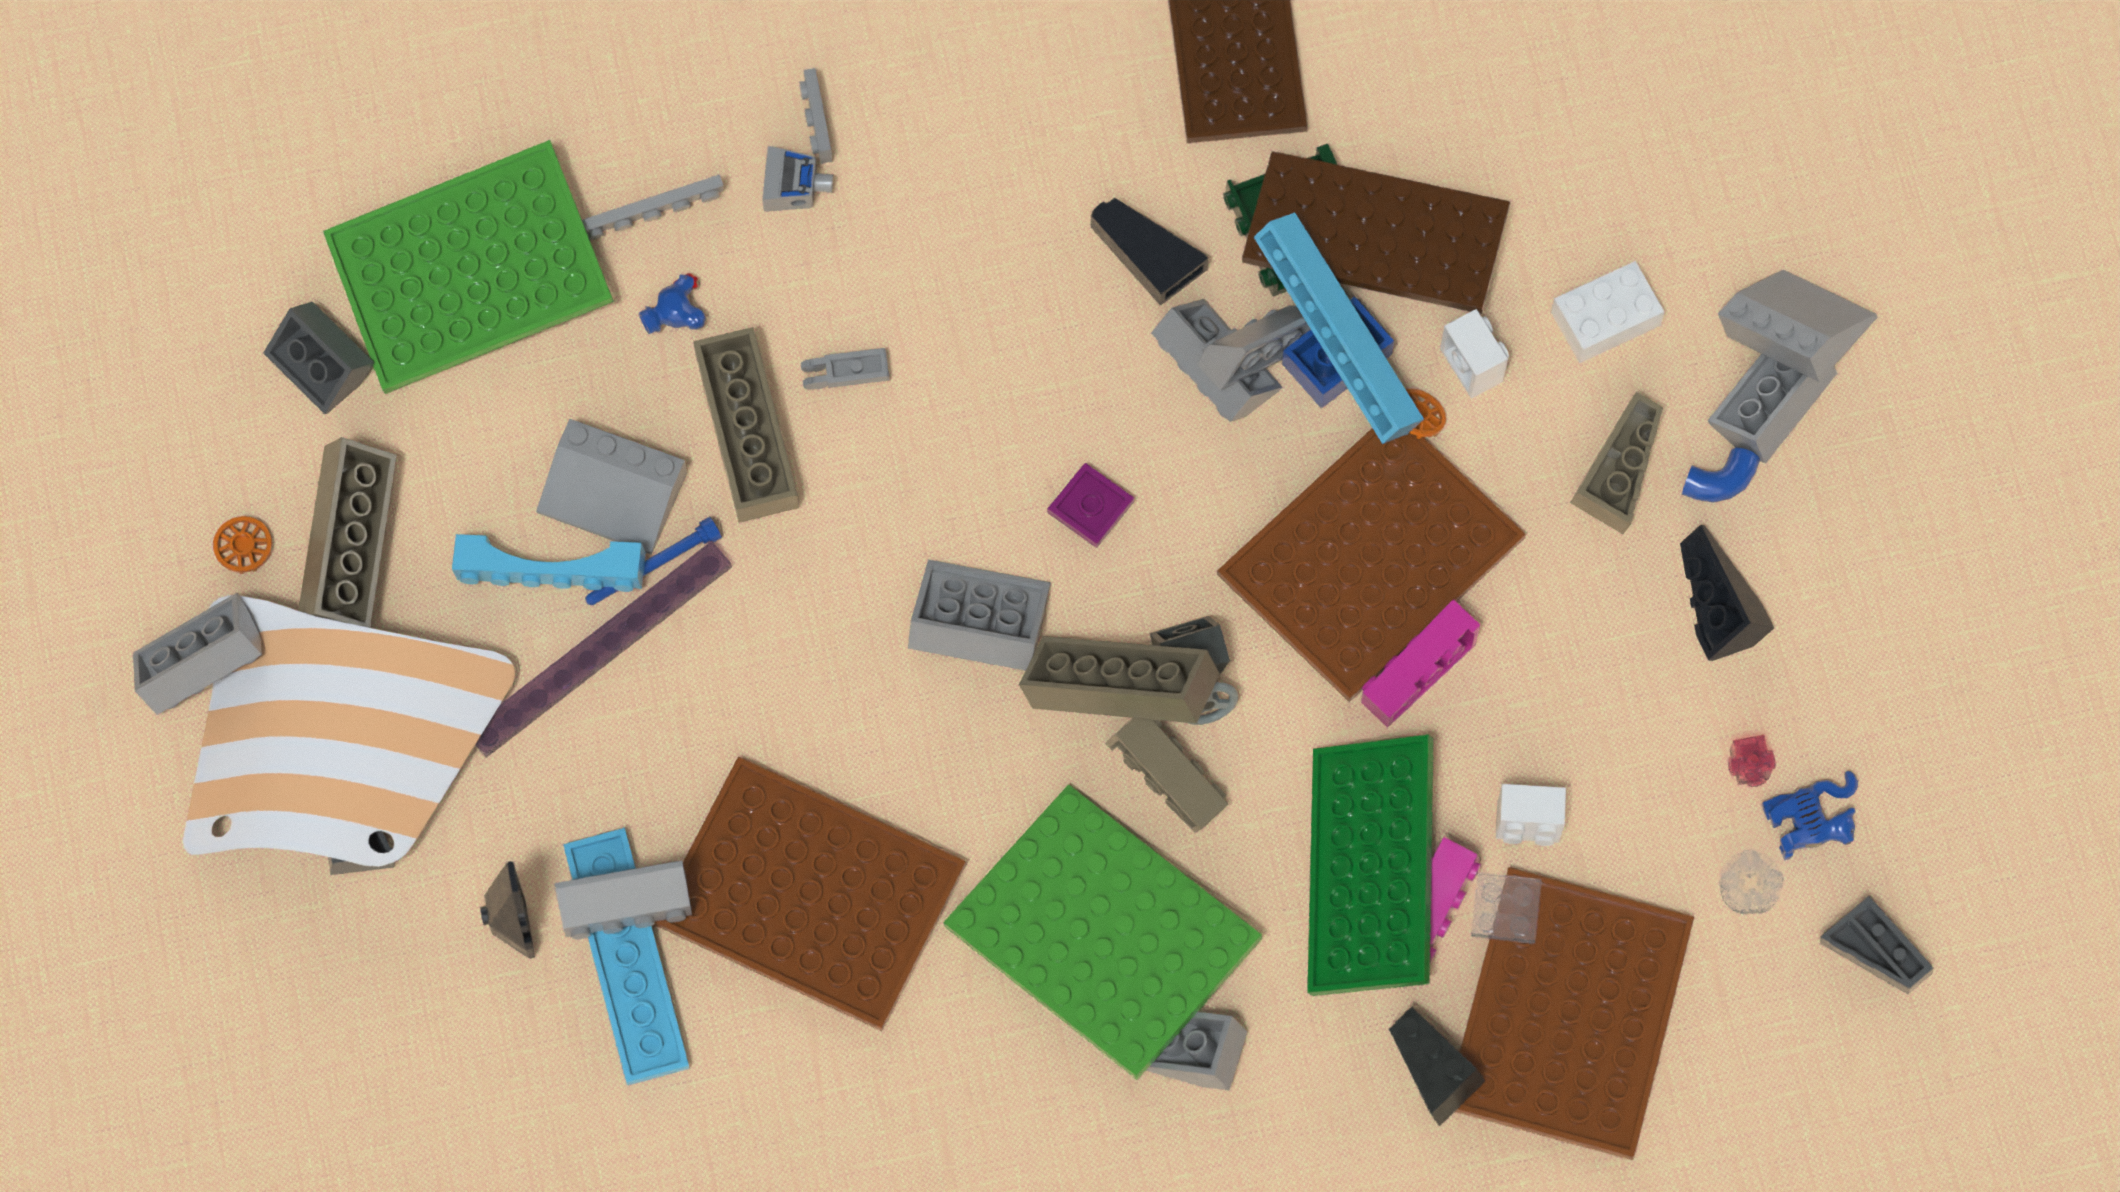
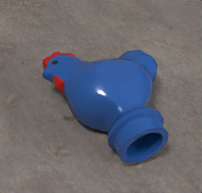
[638,273,706,335]

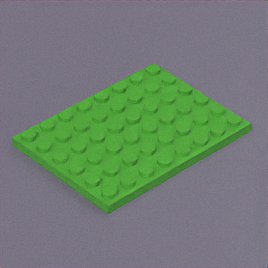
[323,140,614,394]
[943,784,1262,1080]

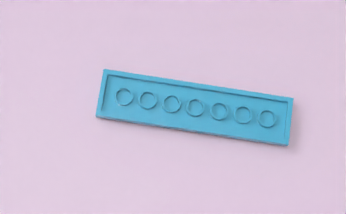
[563,828,690,1086]

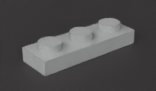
[799,68,832,164]

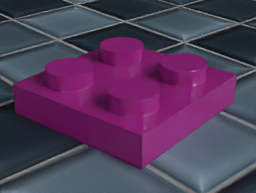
[1047,463,1134,548]

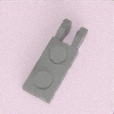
[800,348,890,390]

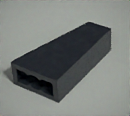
[1091,197,1208,306]

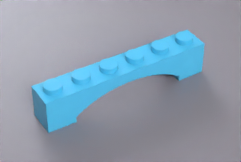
[452,534,646,592]

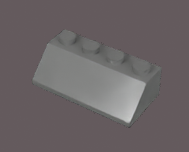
[1151,299,1282,422]
[1197,305,1311,391]
[1708,354,1838,464]
[133,593,262,715]
[554,860,692,939]

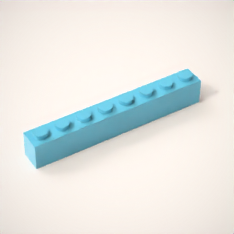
[1254,213,1424,444]

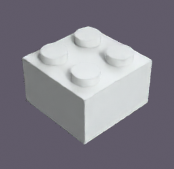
[1440,309,1509,399]
[1496,784,1566,846]

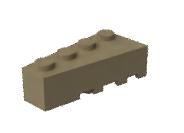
[1570,392,1663,534]
[1105,718,1228,833]

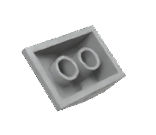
[1146,1012,1247,1091]

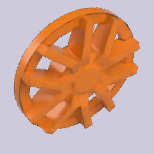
[1406,389,1446,439]
[213,516,273,574]

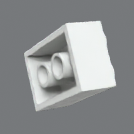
[1551,261,1665,363]

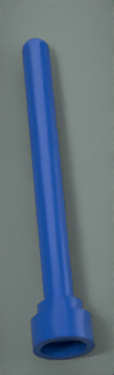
[585,516,722,605]

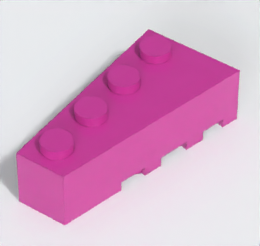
[1361,599,1480,728]
[1430,837,1481,963]

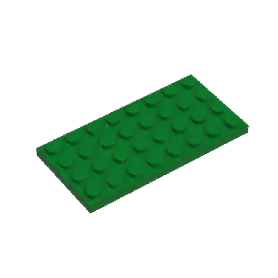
[1307,735,1434,996]

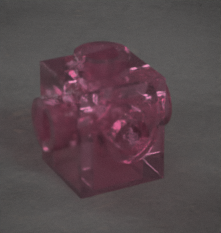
[1728,735,1776,787]

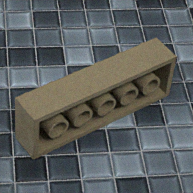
[693,327,799,523]
[298,437,397,628]
[1019,636,1220,724]

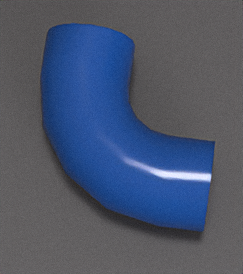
[1681,448,1760,503]

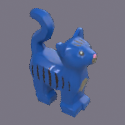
[1762,771,1858,861]

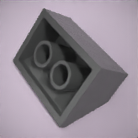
[263,301,374,414]

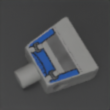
[762,146,833,212]

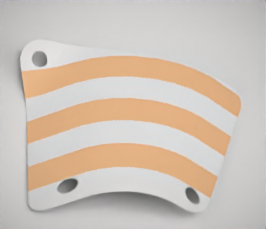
[183,595,515,867]

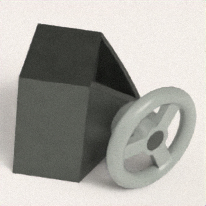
[1149,616,1238,725]

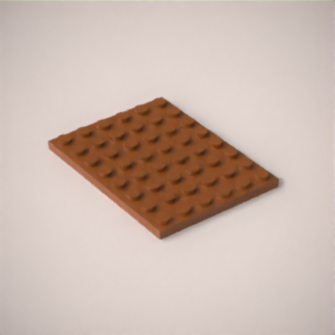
[1217,428,1526,702]
[654,756,966,1031]
[1455,867,1694,1160]

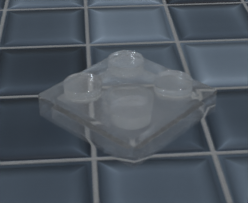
[1471,872,1542,944]

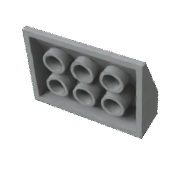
[1718,269,1878,382]
[536,419,687,555]
[908,559,1050,671]

